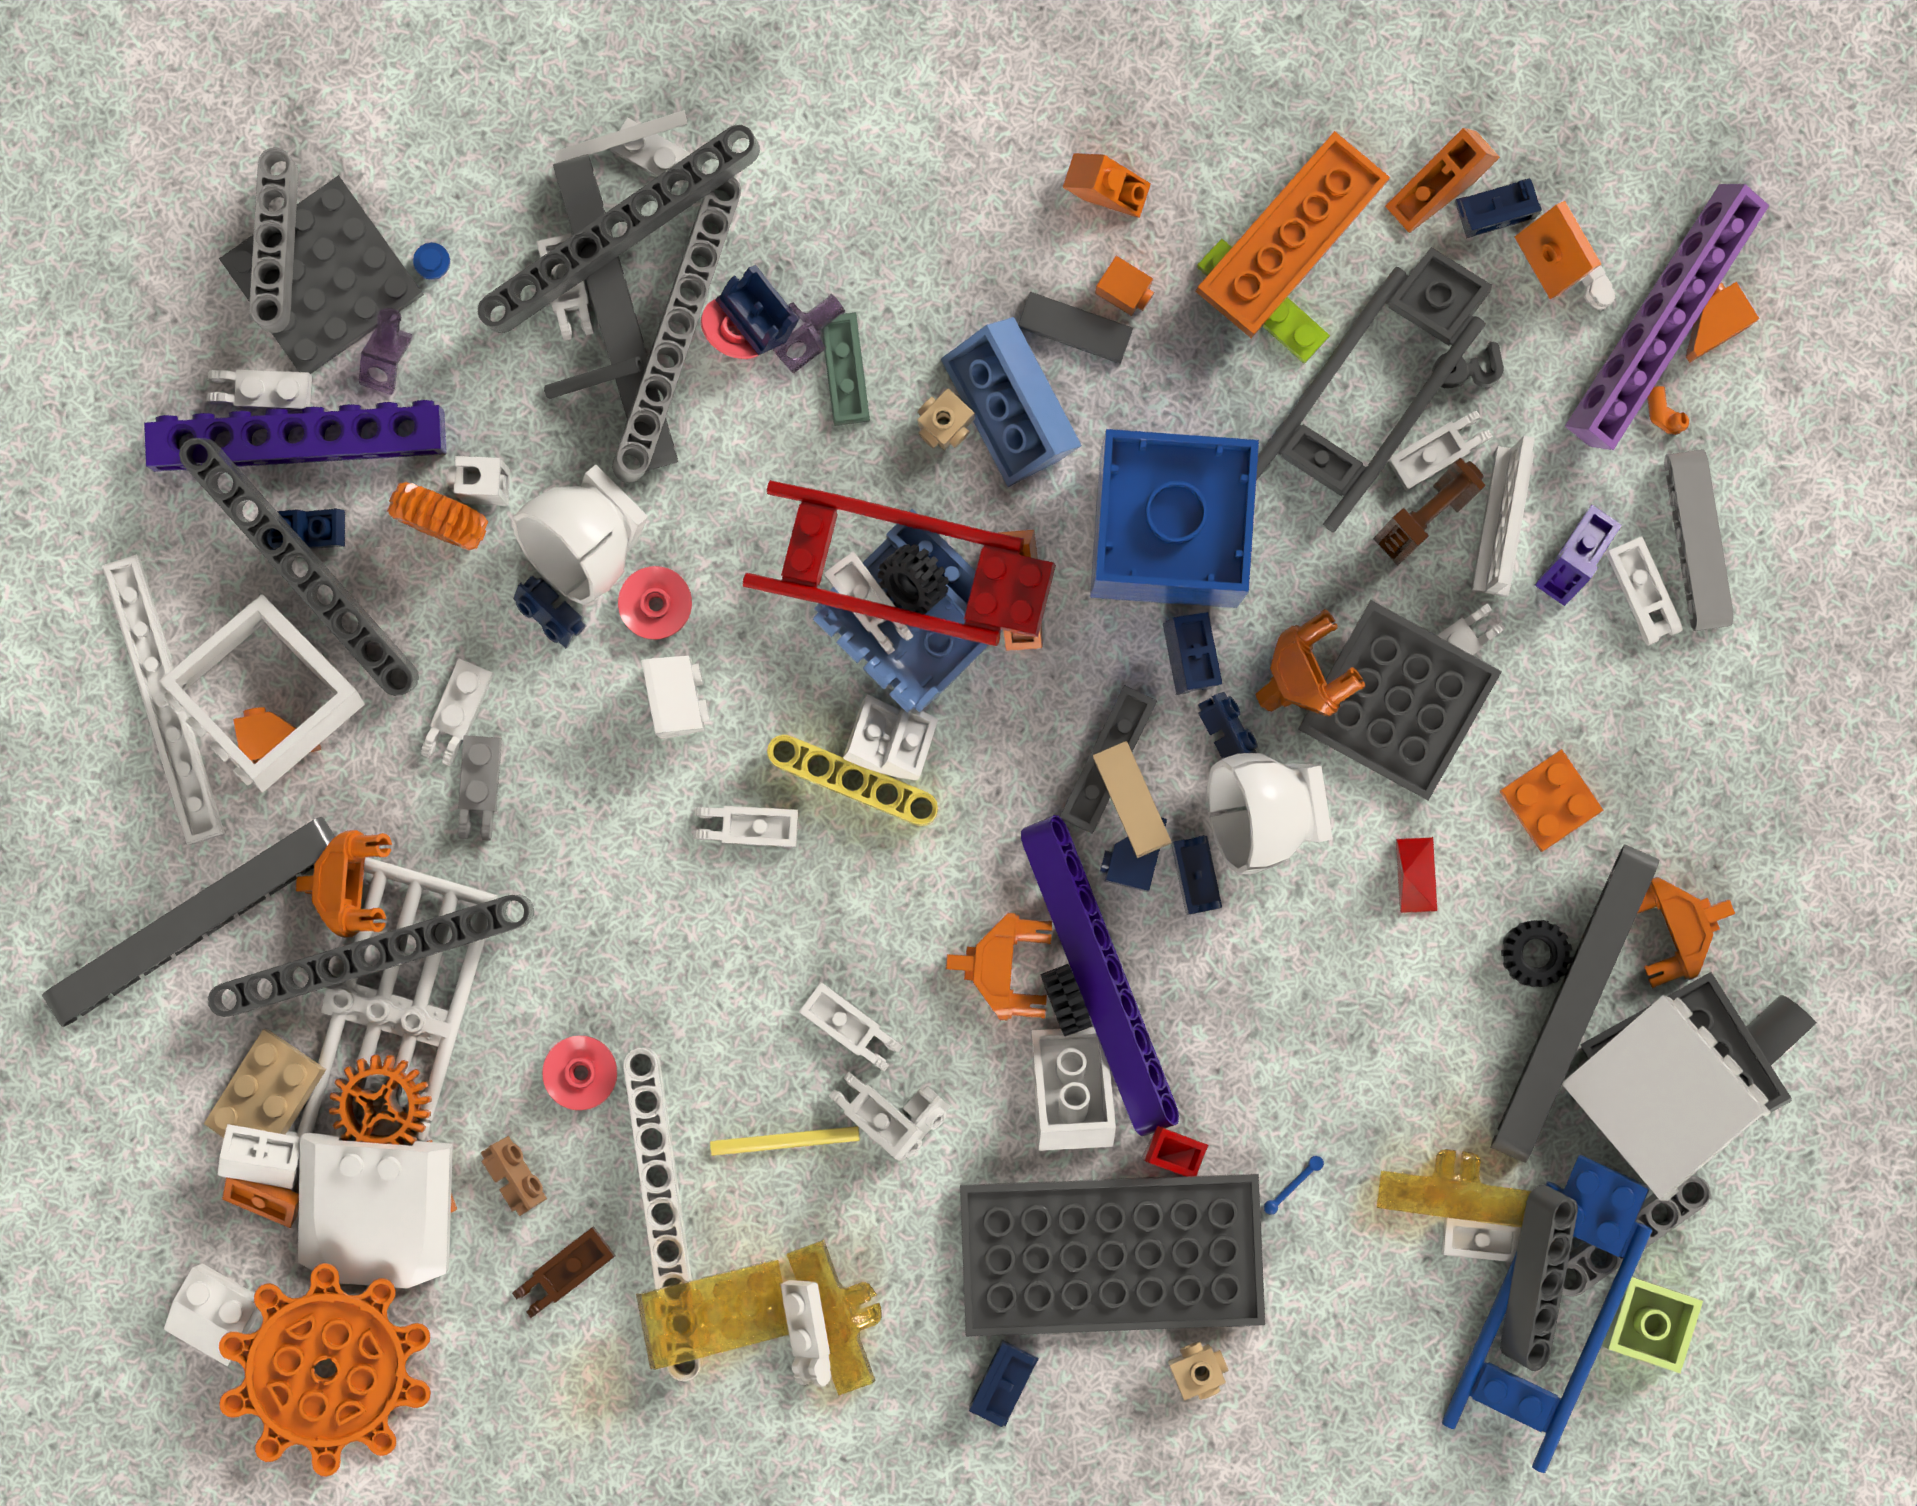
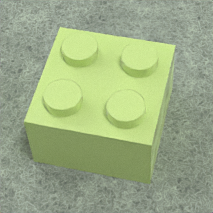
[1602,1277,1703,1374]

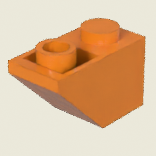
[1063,153,1151,218]

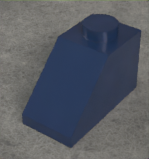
[1100,817,1167,892]

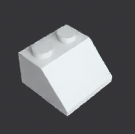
[641,656,710,739]
[163,1263,260,1366]

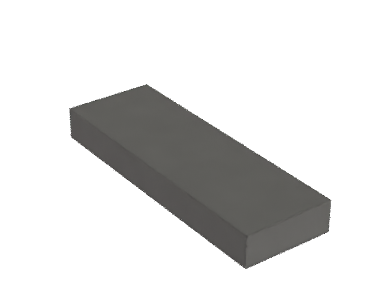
[1018,291,1133,364]

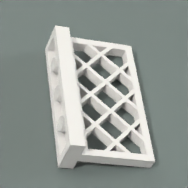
[1471,436,1535,597]

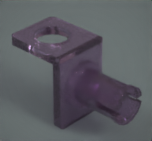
[773,293,845,373]
[359,308,412,394]

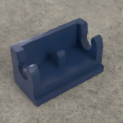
[1455,178,1542,239]
[715,265,799,355]
[1163,612,1222,695]
[1171,835,1222,915]
[969,1340,1039,1427]

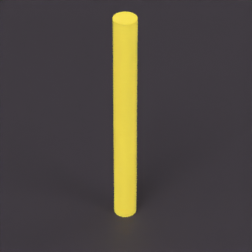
[710,1126,860,1156]

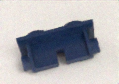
[513,576,586,649]
[1198,692,1258,759]

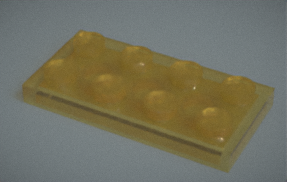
[636,1260,789,1370]

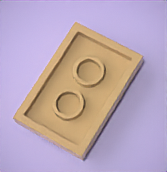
[204,1029,327,1138]

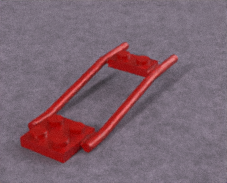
[743,480,1056,646]

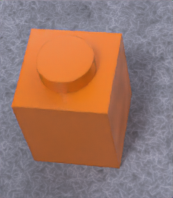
[1095,255,1155,316]

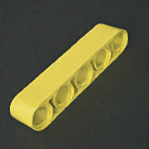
[767,735,938,826]

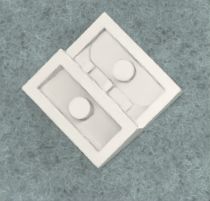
[843,694,938,780]

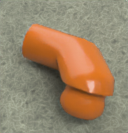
[1647,386,1689,435]

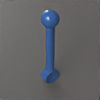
[1264,1156,1324,1215]

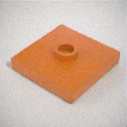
[1514,201,1602,299]

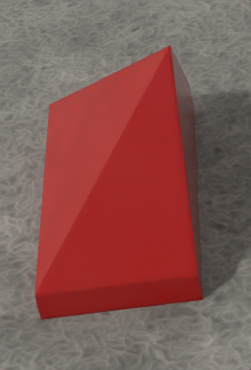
[1396,837,1437,913]
[1141,1126,1208,1177]

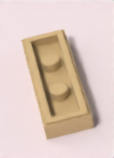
[1093,741,1172,858]

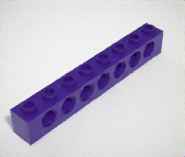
[144,400,447,472]

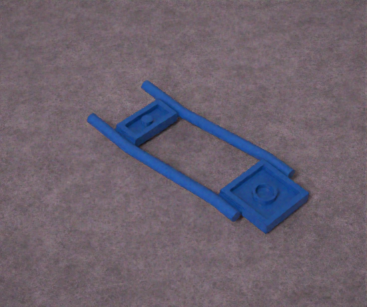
[1442,1155,1652,1473]

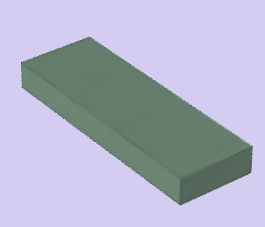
[820,312,870,426]

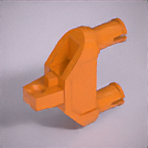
[1255,609,1365,717]
[296,830,392,938]
[1637,877,1735,989]
[946,913,1052,1021]

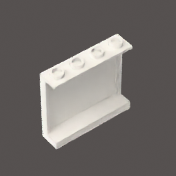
[1562,995,1771,1201]

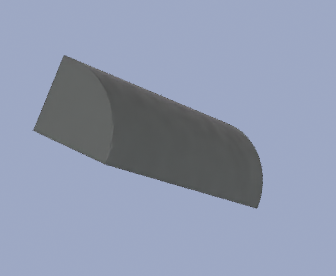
[1746,995,1817,1065]

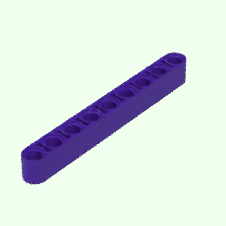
[1021,815,1179,1136]

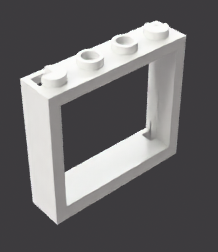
[159,594,365,793]

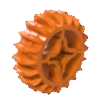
[387,482,488,550]
[329,1054,432,1145]

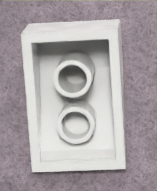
[1031,1027,1116,1151]

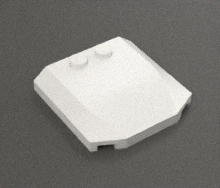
[298,1133,453,1288]

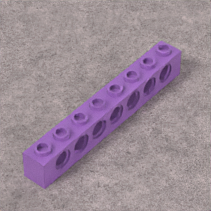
[1565,184,1769,450]

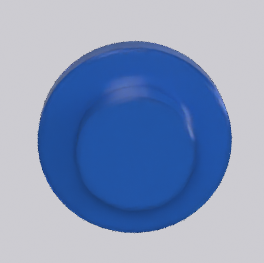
[413,242,450,280]

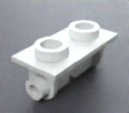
[900,1086,951,1162]

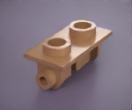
[481,1136,547,1216]

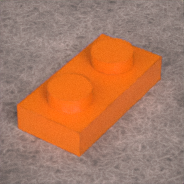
[222,1177,299,1228]

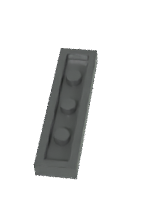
[1060,685,1157,834]

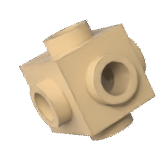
[917,388,975,451]
[1168,1341,1229,1401]

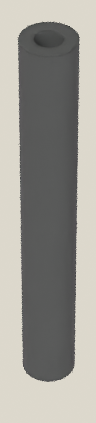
[544,357,644,399]

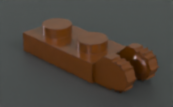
[512,1226,616,1318]

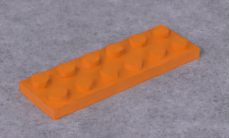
[1195,131,1390,339]

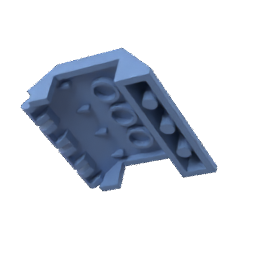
[813,509,1002,713]

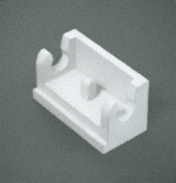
[217,1124,300,1189]

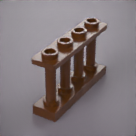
[1373,458,1486,566]

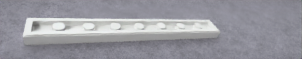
[102,554,225,845]

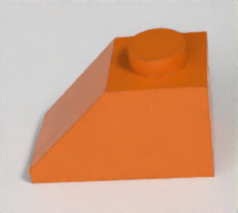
[1686,282,1760,363]
[233,707,321,764]

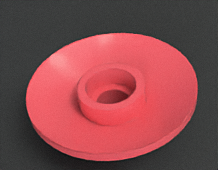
[701,299,759,359]
[618,566,692,640]
[542,1036,617,1110]

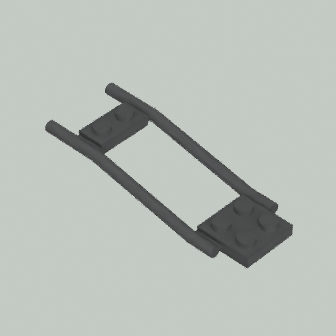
[1256,247,1492,532]

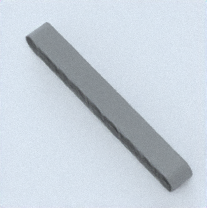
[612,177,741,483]

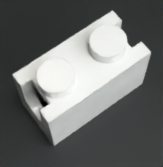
[448,456,510,506]

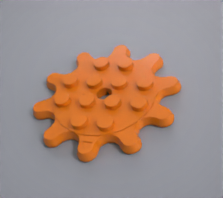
[219,1263,431,1477]

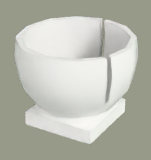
[512,465,648,605]
[1207,753,1333,874]

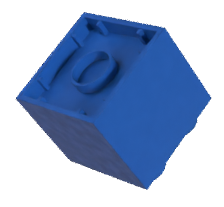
[1090,429,1259,608]

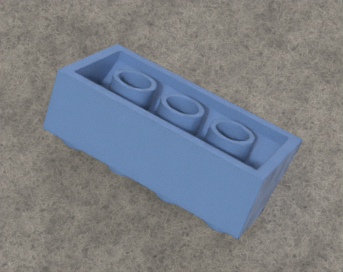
[941,317,1082,487]

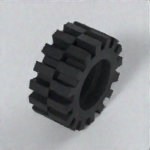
[878,544,949,614]
[1501,920,1573,987]
[1040,964,1092,1037]

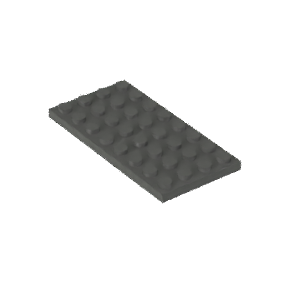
[960,1174,1265,1337]

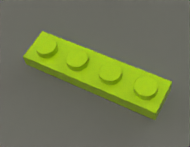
[1197,238,1330,364]

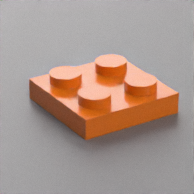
[1499,749,1604,852]

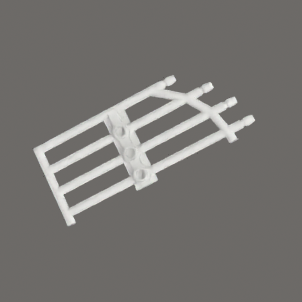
[286,857,498,1186]

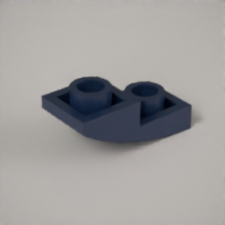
[267,508,345,549]

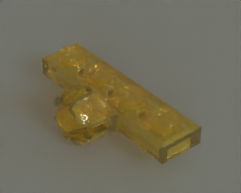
[1376,1149,1531,1228]
[787,1239,882,1396]

